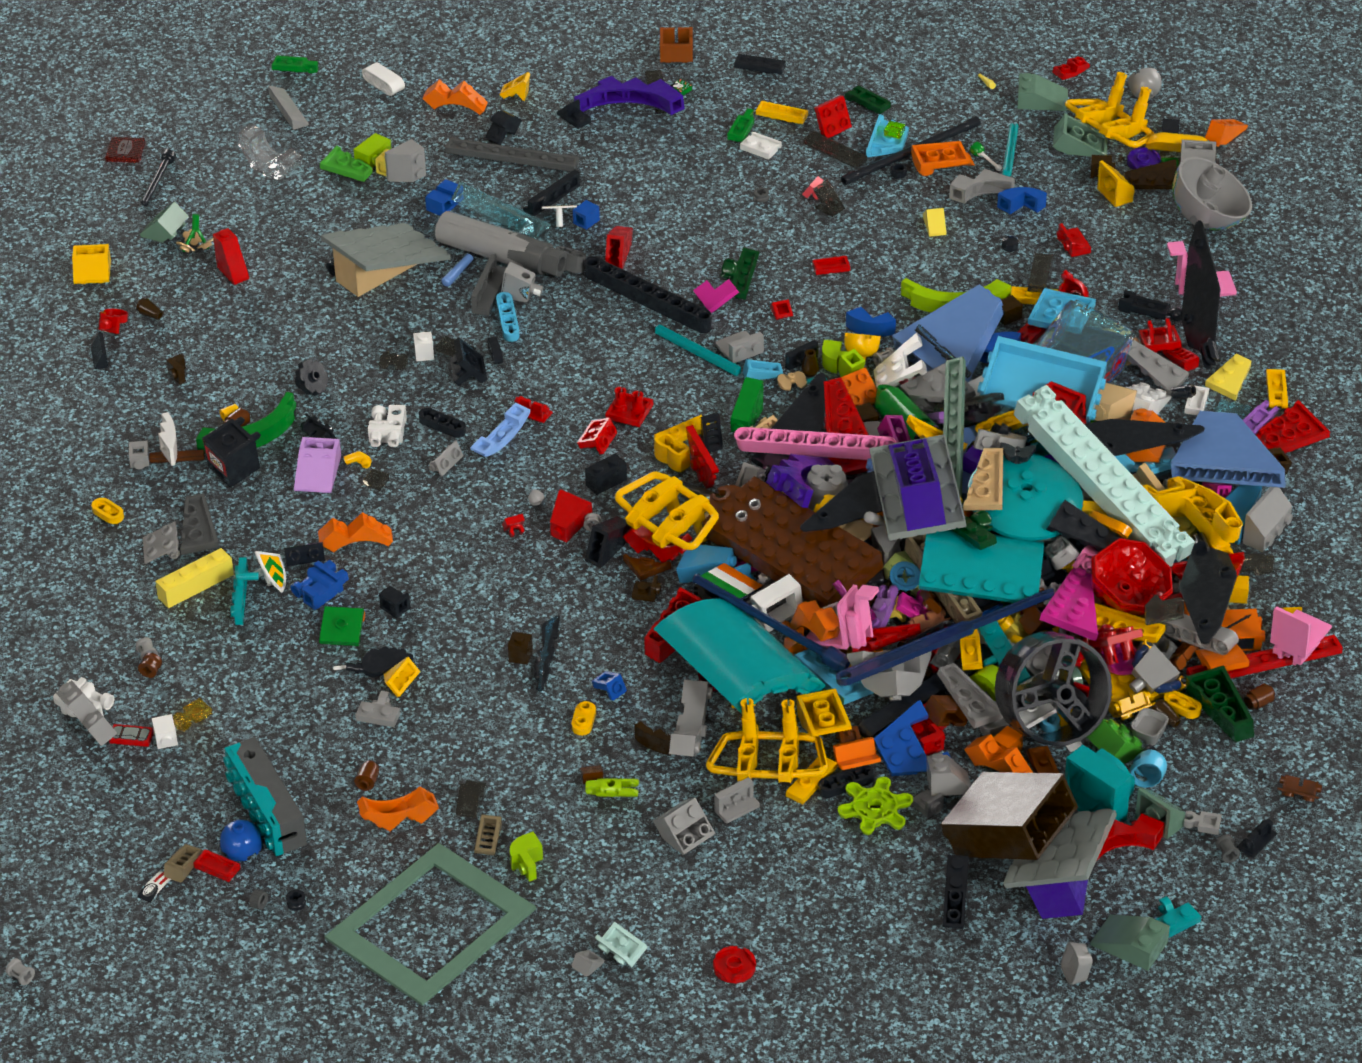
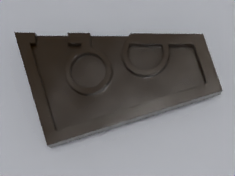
[1125,159,1177,189]

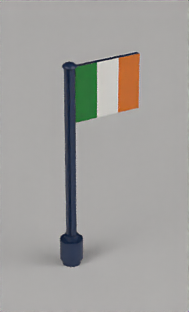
[692,563,850,672]

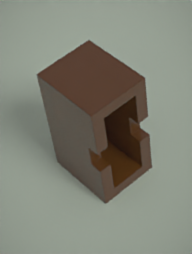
[925,695,968,726]

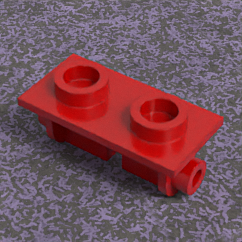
[514,396,553,423]

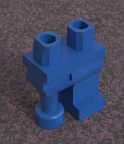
[290,560,349,610]

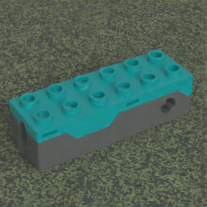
[223,737,307,856]

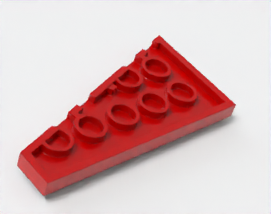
[824,377,869,475]
[1256,400,1330,453]

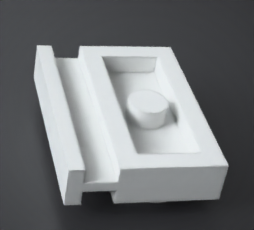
[740,132,782,159]

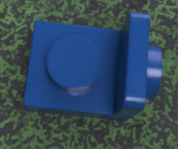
[592,671,627,701]

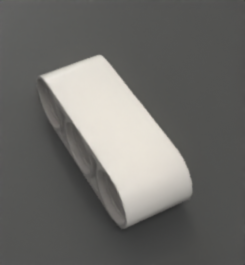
[362,62,405,96]

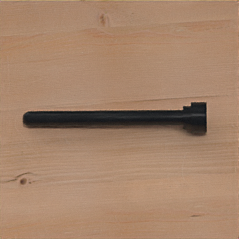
[141,149,176,206]

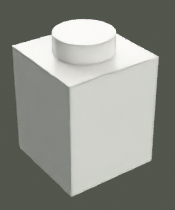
[413,332,434,361]
[152,714,178,749]

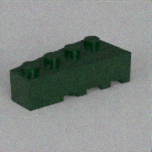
[1186,665,1254,742]

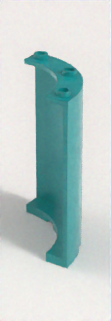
[653,599,826,714]

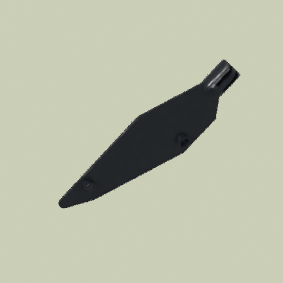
[1181,220,1221,369]
[763,373,826,484]
[1038,419,1205,456]
[800,471,883,532]
[1179,532,1237,644]

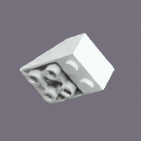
[1126,382,1172,416]

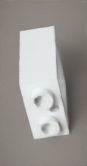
[751,574,803,632]

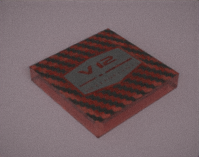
[105,137,145,163]

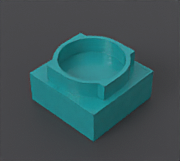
[1065,744,1135,822]

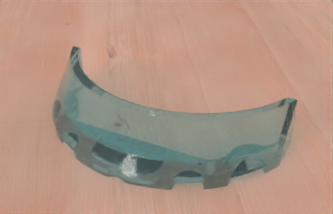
[451,181,551,239]

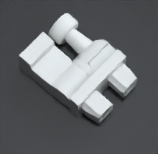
[368,405,407,447]
[53,677,114,717]

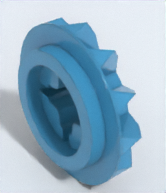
[889,561,921,592]

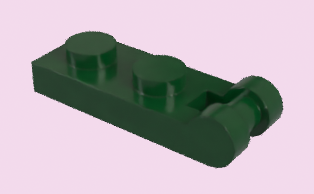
[845,85,891,114]

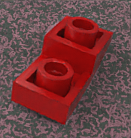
[1052,56,1090,80]

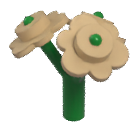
[176,214,213,253]

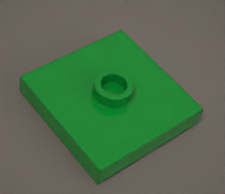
[319,606,364,646]

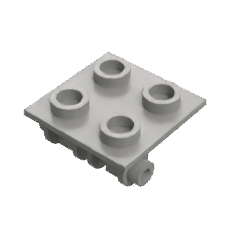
[143,521,180,564]

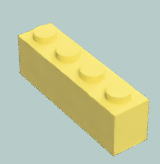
[155,548,234,608]

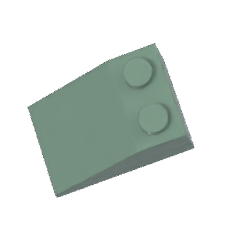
[1017,73,1068,111]
[1053,113,1108,157]
[1090,914,1170,971]

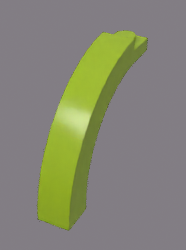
[901,278,1011,313]

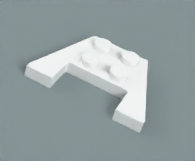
[873,333,927,388]

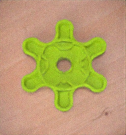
[837,777,913,835]

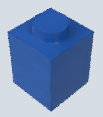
[573,200,600,230]

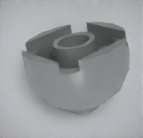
[1127,68,1162,99]

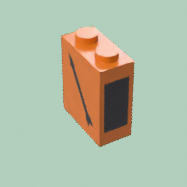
[1222,608,1265,651]

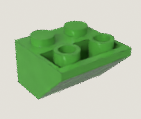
[1087,719,1144,764]

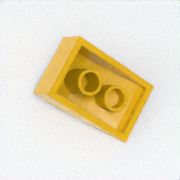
[796,688,852,737]

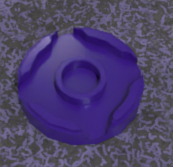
[1127,147,1161,170]

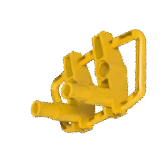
[1065,72,1155,148]
[615,471,719,550]
[706,698,828,783]

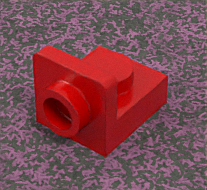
[919,723,946,756]

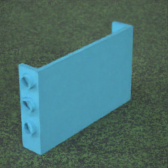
[977,336,1107,424]

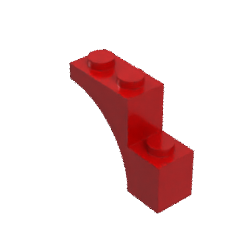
[623,525,693,563]
[1097,813,1164,860]

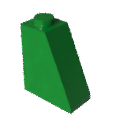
[731,377,763,433]

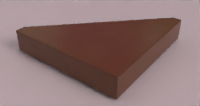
[623,554,671,581]

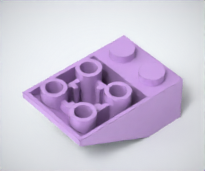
[294,437,341,493]

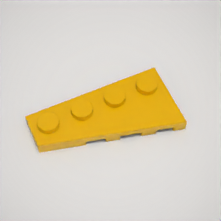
[1095,603,1166,643]

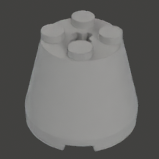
[805,465,848,511]

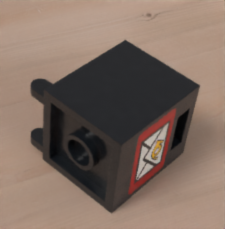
[202,417,261,488]

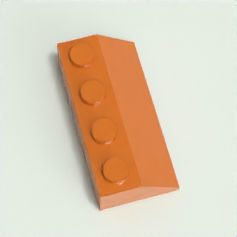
[1126,408,1166,463]

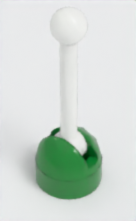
[970,142,1002,171]

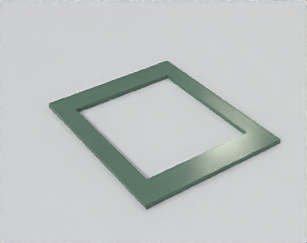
[324,843,536,1006]

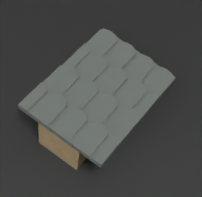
[321,223,451,297]

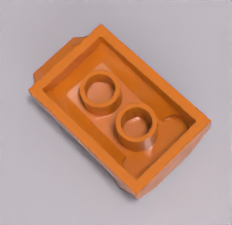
[911,141,975,176]

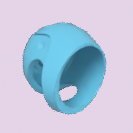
[1130,749,1167,788]

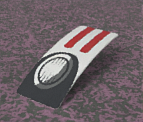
[137,871,171,903]

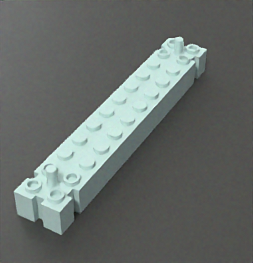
[1014,385,1195,567]

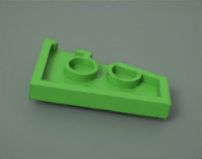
[320,146,373,182]

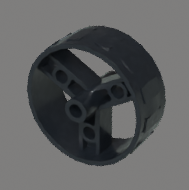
[995,632,1112,746]

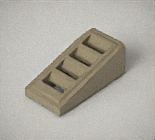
[474,814,502,855]
[164,844,203,883]

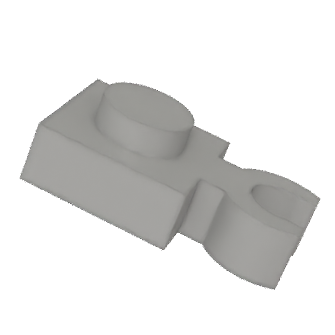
[1183,811,1222,835]

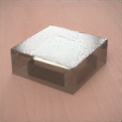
[363,469,389,491]

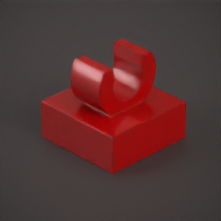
[502,513,525,537]

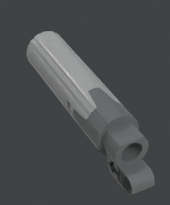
[435,211,586,277]

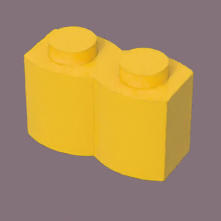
[654,432,690,472]

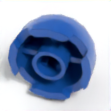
[220,820,262,861]

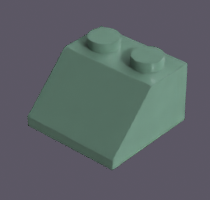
[139,201,189,243]
[1135,787,1185,839]

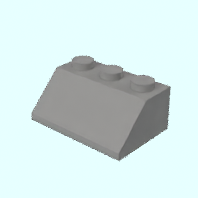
[1242,487,1293,552]

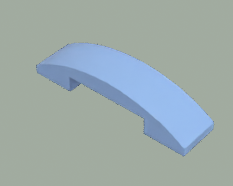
[470,403,530,457]

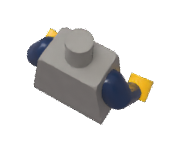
[1129,639,1186,694]

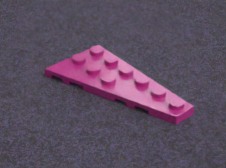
[1039,567,1098,641]

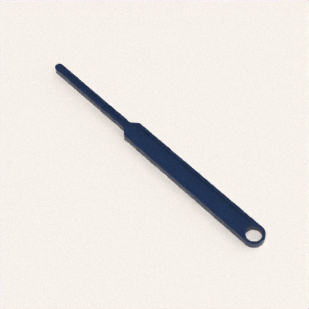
[836,588,1054,686]

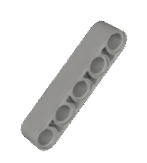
[1146,606,1239,655]

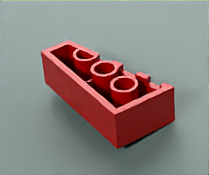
[644,587,703,663]

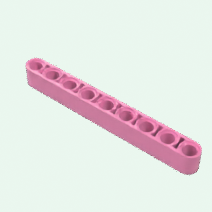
[734,427,897,460]

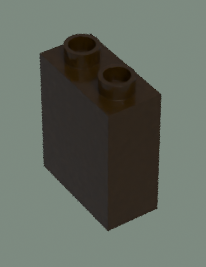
[941,772,1078,860]

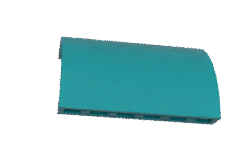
[918,530,1044,605]

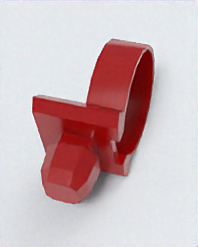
[98,308,128,334]

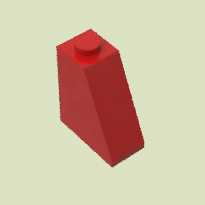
[605,226,633,269]
[213,228,249,285]
[550,489,592,543]

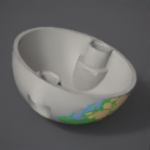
[1172,157,1252,231]

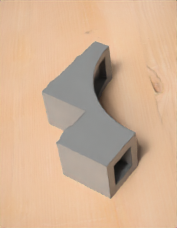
[949,169,1015,204]
[56,680,117,746]

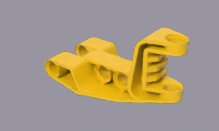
[1142,476,1243,554]

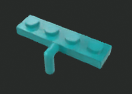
[230,557,259,625]
[978,621,1031,686]

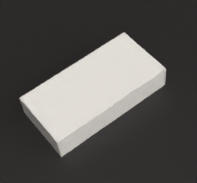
[1184,385,1209,416]

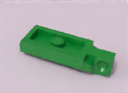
[271,55,319,73]
[727,108,755,142]

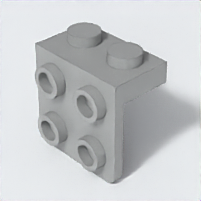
[716,331,764,363]

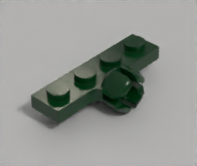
[720,247,760,300]
[952,510,997,550]

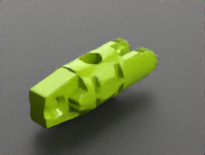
[585,778,639,797]

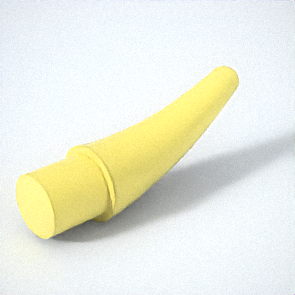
[978,74,996,89]

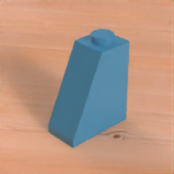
[676,544,737,583]

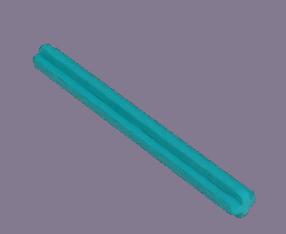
[1002,123,1019,177]
[655,324,741,376]

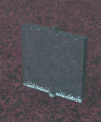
[1214,400,1252,420]

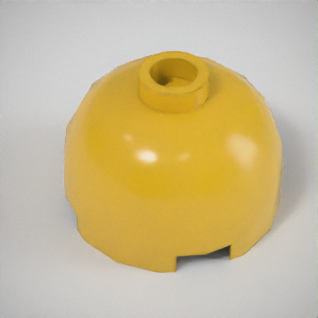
[844,333,881,360]

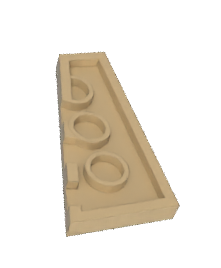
[963,448,1003,511]

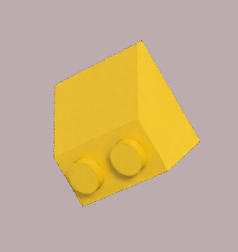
[1097,161,1135,207]

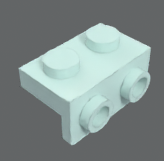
[595,922,648,967]

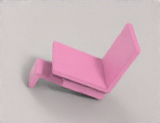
[1167,241,1237,297]
[806,584,879,650]
[1270,607,1332,666]

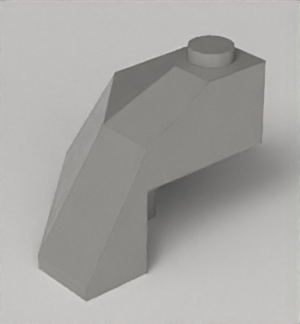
[847,650,932,701]

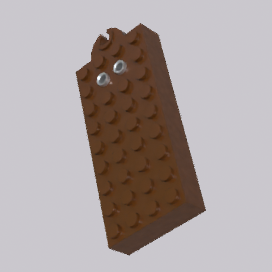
[701,476,884,608]

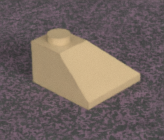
[1095,383,1137,421]

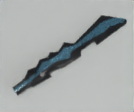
[915,324,972,378]
[534,615,560,692]

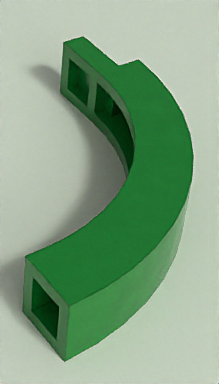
[196,392,296,453]

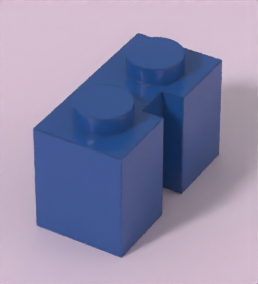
[425,179,463,216]

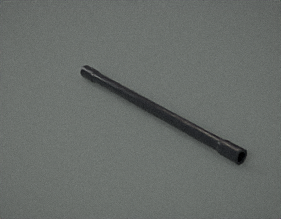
[841,116,980,185]

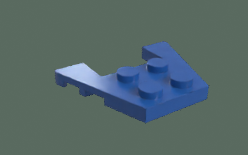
[874,700,952,776]

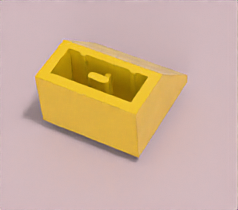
[72,244,111,284]

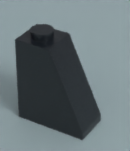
[585,516,631,568]

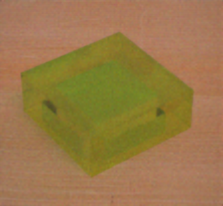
[884,121,905,139]

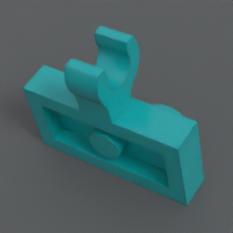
[1156,896,1202,938]

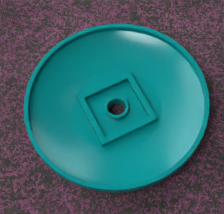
[967,454,1083,541]

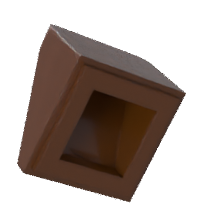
[580,765,603,785]

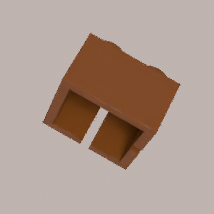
[660,27,693,63]

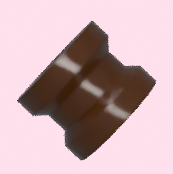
[138,653,162,678]

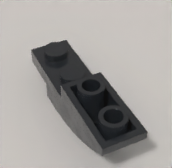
[942,855,969,929]

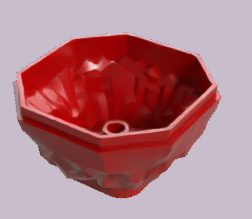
[1091,538,1173,616]

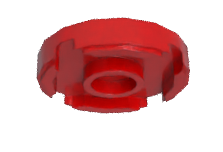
[713,946,756,984]

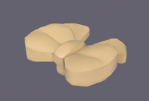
[777,371,807,391]

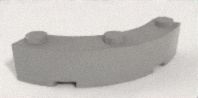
[669,679,713,757]

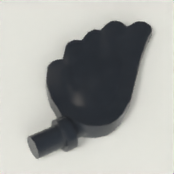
[346,647,413,677]

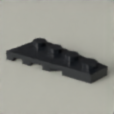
[1046,500,1124,552]

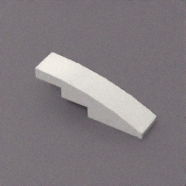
[158,412,177,466]

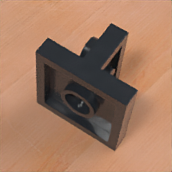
[450,337,487,386]

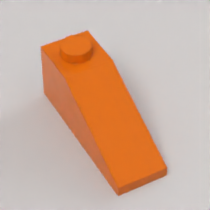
[1205,119,1248,147]

